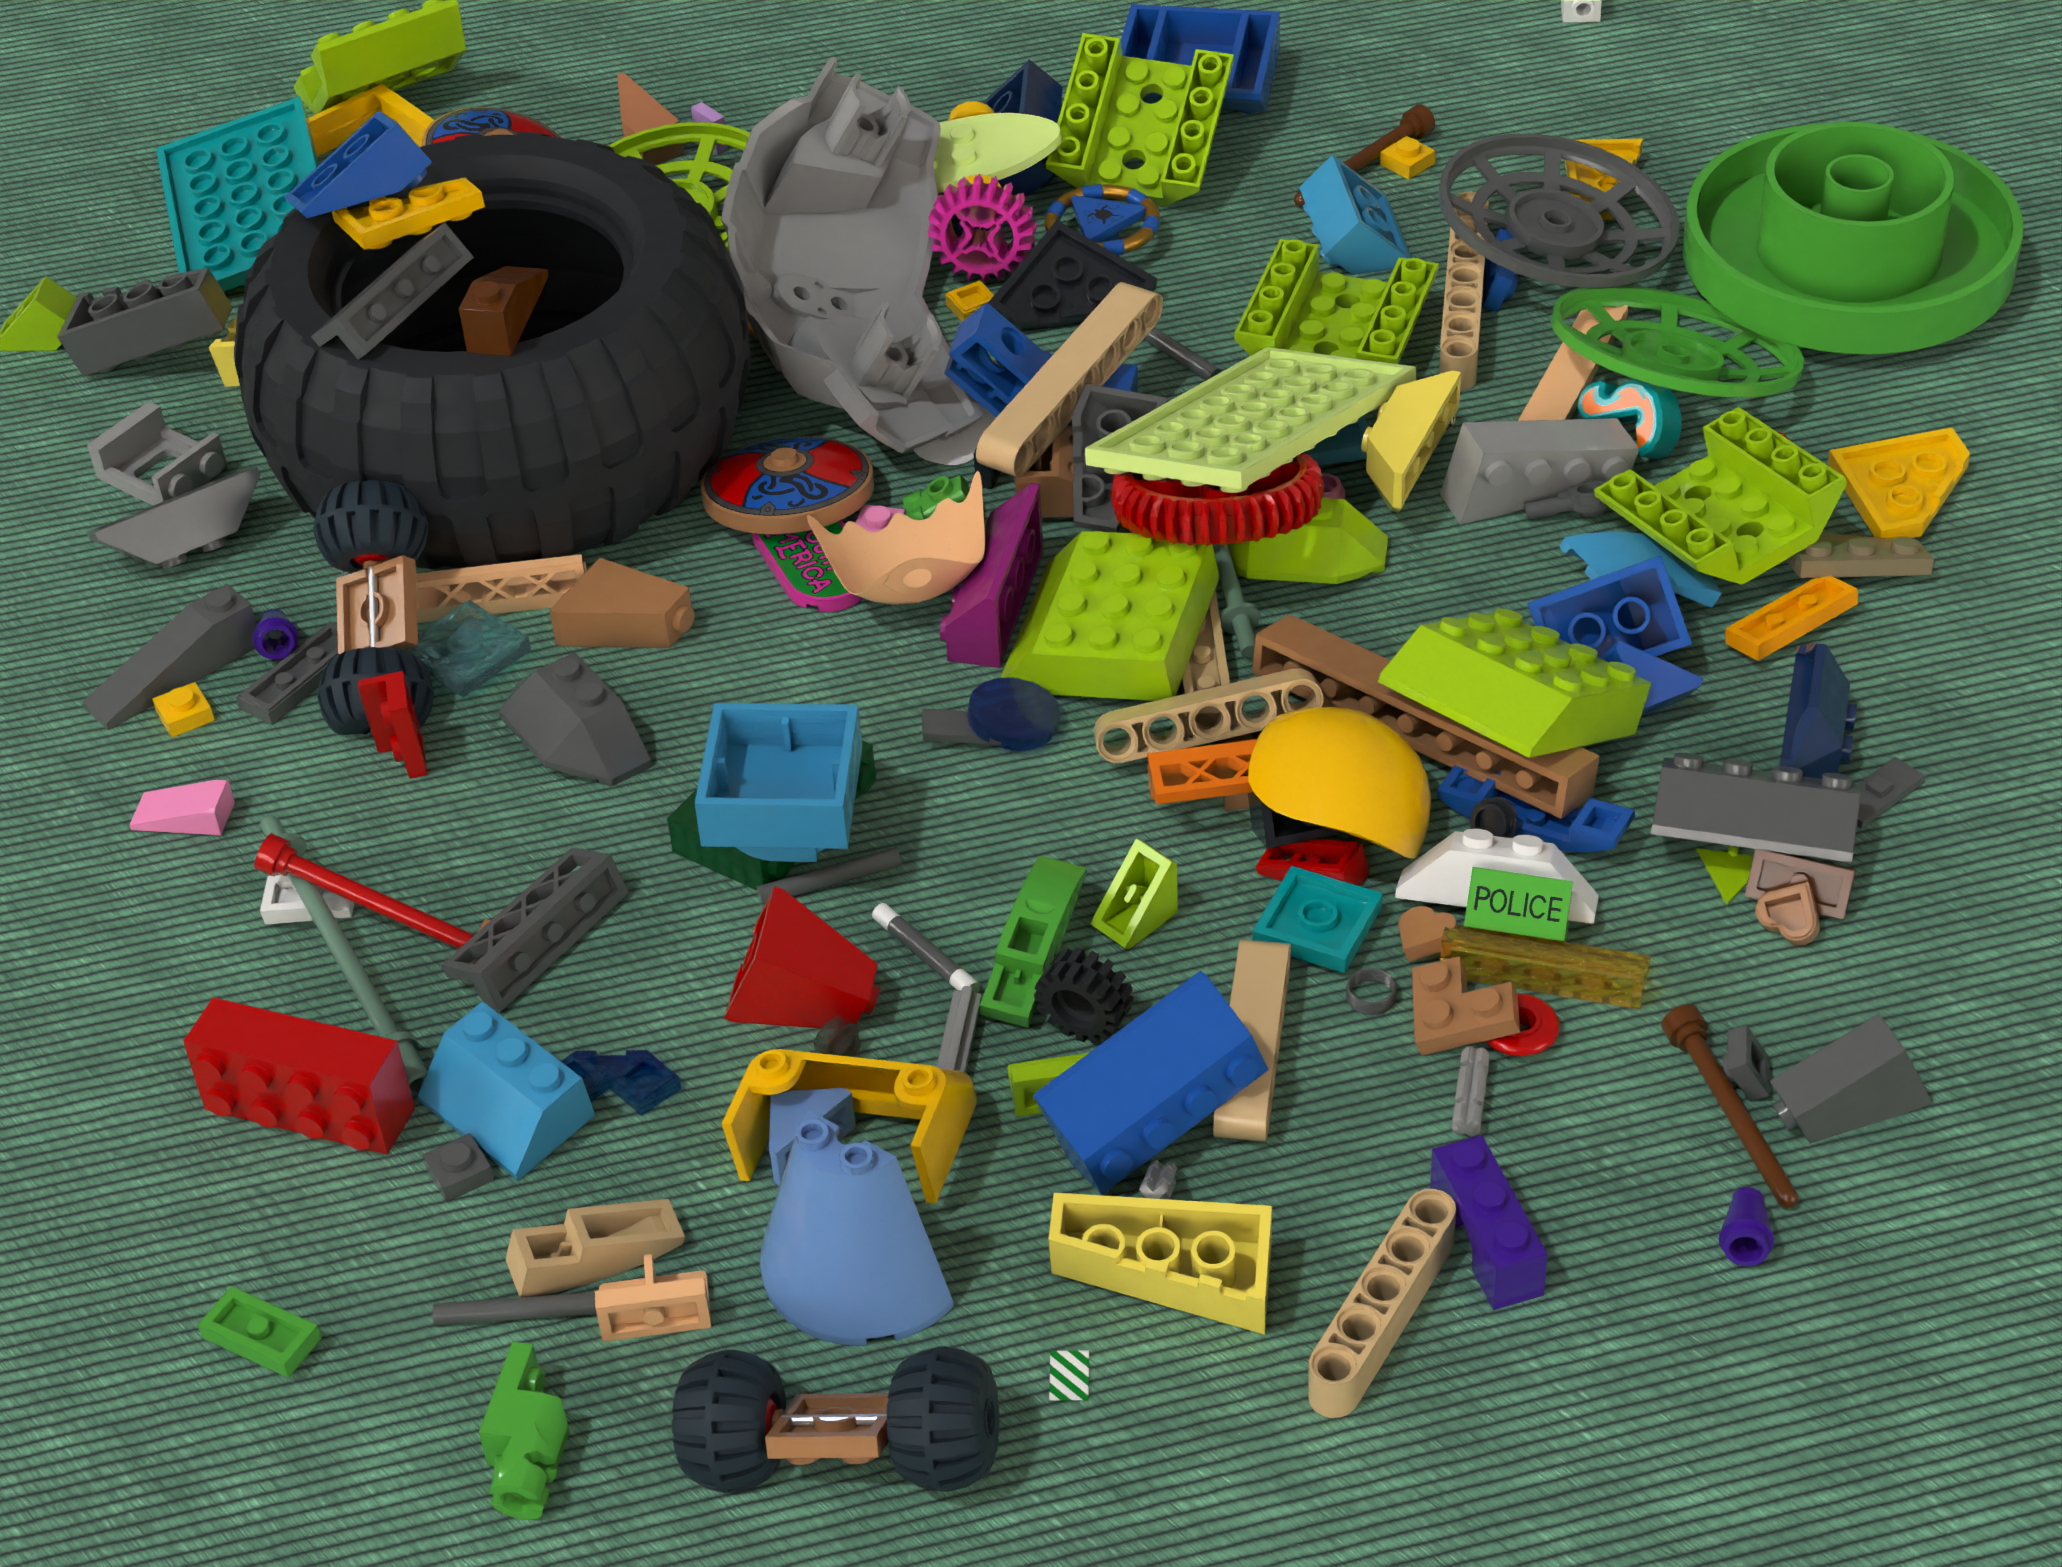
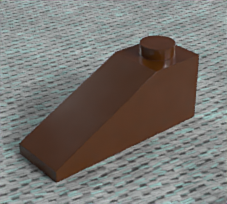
[459,266,549,356]

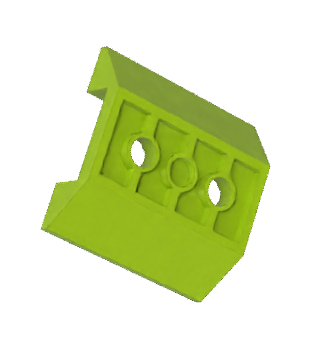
[294,0,466,115]
[1046,33,1234,207]
[1234,239,1439,364]
[1594,407,1847,585]

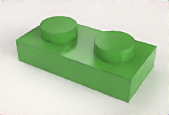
[197,1286,322,1378]

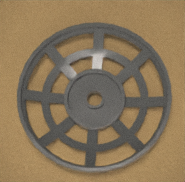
[1438,134,1680,288]

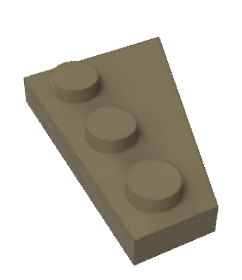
[1785,533,1934,578]

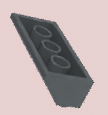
[1651,753,1861,863]

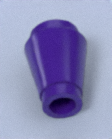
[253,609,299,660]
[1719,1187,1774,1266]

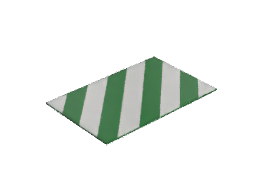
[1049,1350,1089,1401]

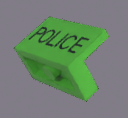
[1464,867,1573,942]

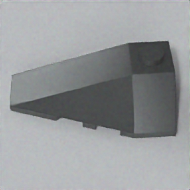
[1072,383,1168,533]

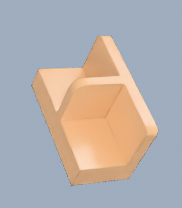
[595,1254,711,1342]

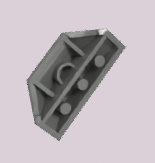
[87,467,260,569]
[499,652,652,786]

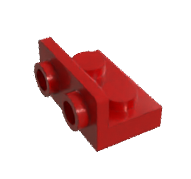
[358,671,428,779]

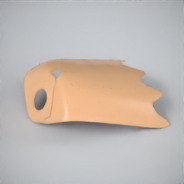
[807,471,985,605]

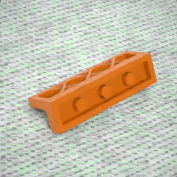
[1147,739,1257,805]

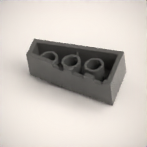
[57,268,233,376]

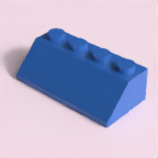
[1033,970,1269,1195]

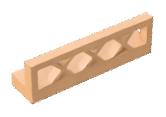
[416,554,587,623]

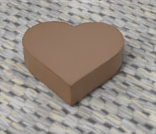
[1755,882,1820,946]
[1398,906,1461,962]

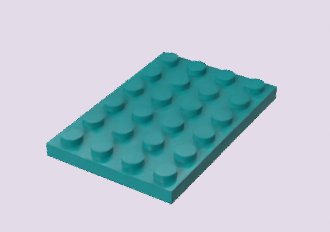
[156,96,319,292]

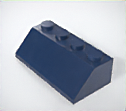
[982,59,1063,196]

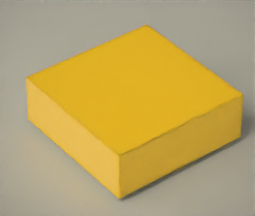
[945,281,994,322]

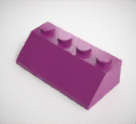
[940,483,1044,668]

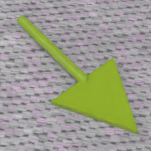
[1696,845,1754,905]

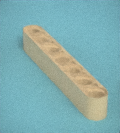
[1439,191,1489,391]
[976,282,1163,477]

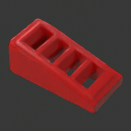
[1255,839,1369,887]

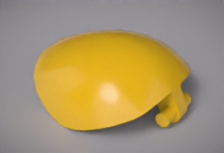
[1248,707,1431,859]

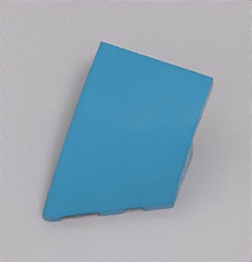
[1559,532,1722,608]

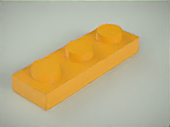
[1725,576,1858,661]

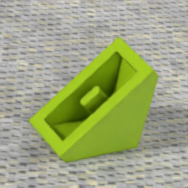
[1090,838,1178,949]

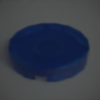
[967,678,1061,751]

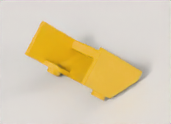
[721,1049,977,1204]

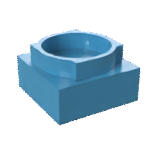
[695,703,862,862]

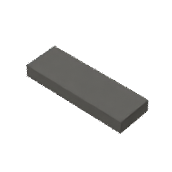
[236,621,338,725]

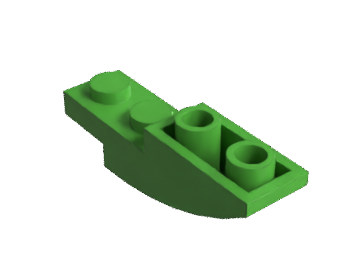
[980,856,1087,1028]

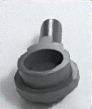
[1524,481,1609,520]

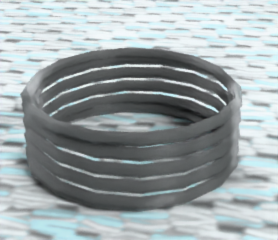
[1346,968,1397,1015]

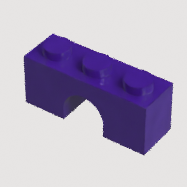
[1430,1135,1548,1310]

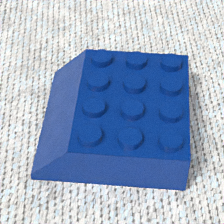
[1121,4,1280,114]

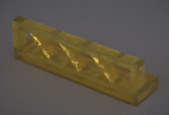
[1440,924,1651,1010]

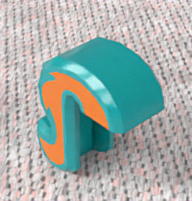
[1578,379,1682,460]

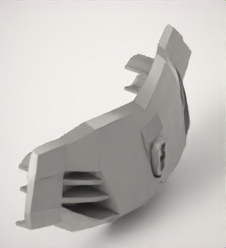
[721,57,982,453]

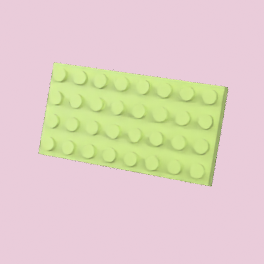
[1085,347,1416,493]

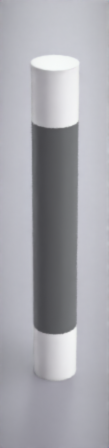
[872,903,981,993]

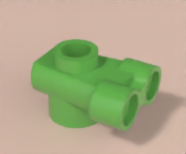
[903,475,970,520]

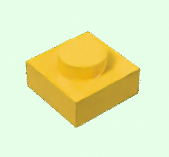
[1380,136,1436,180]
[152,682,215,738]

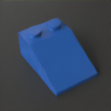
[284,110,432,218]
[1527,555,1692,658]

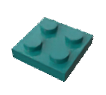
[1252,866,1383,973]

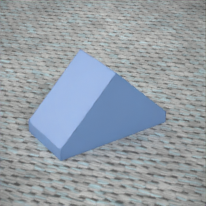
[769,1088,856,1186]

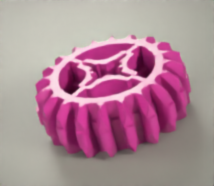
[928,174,1037,284]

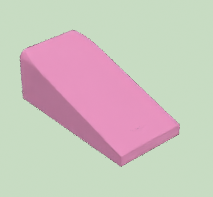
[129,780,235,835]

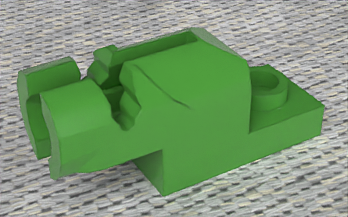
[479,1341,570,1520]

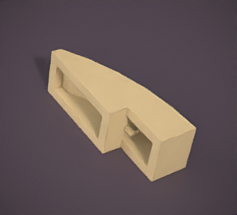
[505,1199,685,1297]

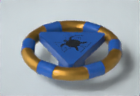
[1044,184,1160,256]

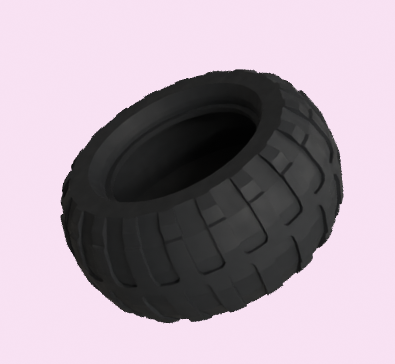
[234,132,751,569]

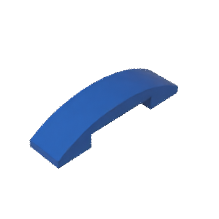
[1437,765,1635,852]

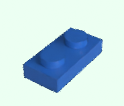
[1482,228,1519,312]

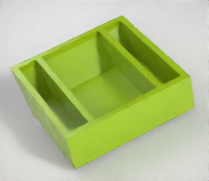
[997,531,1220,701]
[1378,608,1651,758]

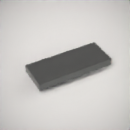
[922,708,1017,746]
[1857,757,1925,829]

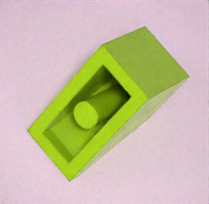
[0,276,77,351]

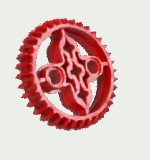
[1111,453,1324,547]

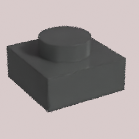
[1722,1025,1770,1102]
[422,1133,494,1202]

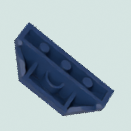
[1779,643,1857,779]

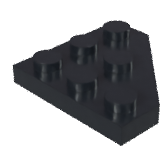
[988,220,1157,332]

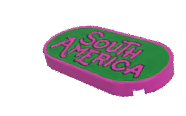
[751,520,863,612]

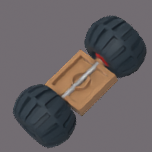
[314,480,434,735]
[672,1346,1000,1493]

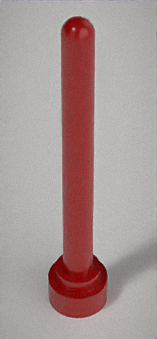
[254,833,474,949]

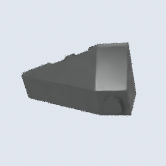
[83,584,257,730]

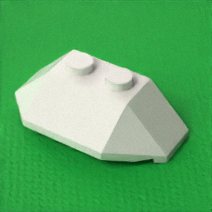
[1395,829,1599,924]

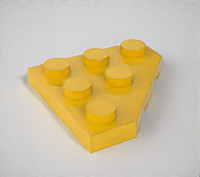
[1827,427,1970,539]

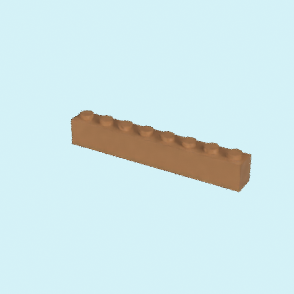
[1252,614,1600,819]

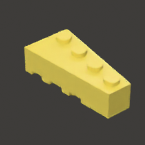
[1048,1192,1272,1335]

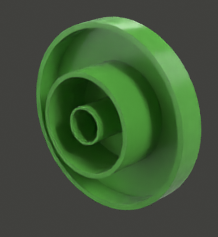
[1683,122,2024,354]

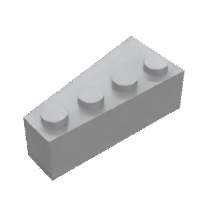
[1440,418,1639,525]

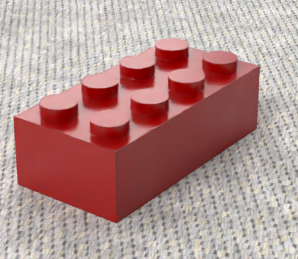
[183,997,415,1155]

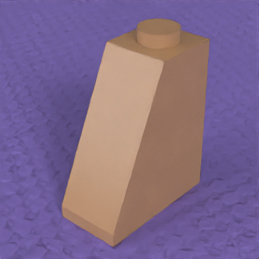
[549,558,694,648]

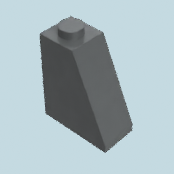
[1770,1014,1932,1143]

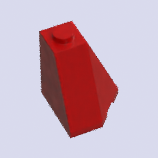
[724,886,880,1031]

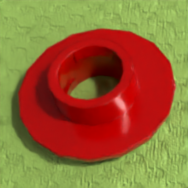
[1485,994,1560,1056]

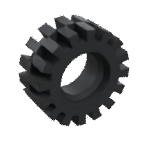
[1034,948,1134,1043]

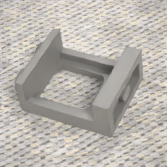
[87,401,228,506]

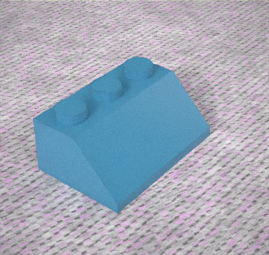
[1299,155,1412,275]
[418,1001,595,1181]

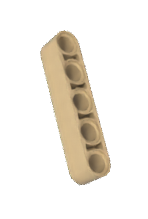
[1094,668,1323,763]
[1213,940,1291,1142]
[1308,1189,1456,1418]

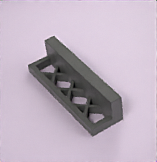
[311,223,474,359]
[441,848,629,1013]

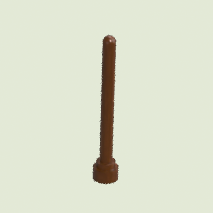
[1294,104,1435,207]
[1661,1004,1798,1209]

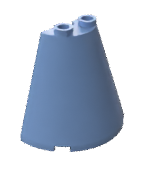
[760,1109,954,1346]

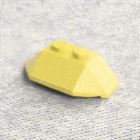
[1361,370,1461,513]

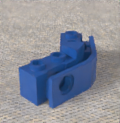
[944,302,1138,426]

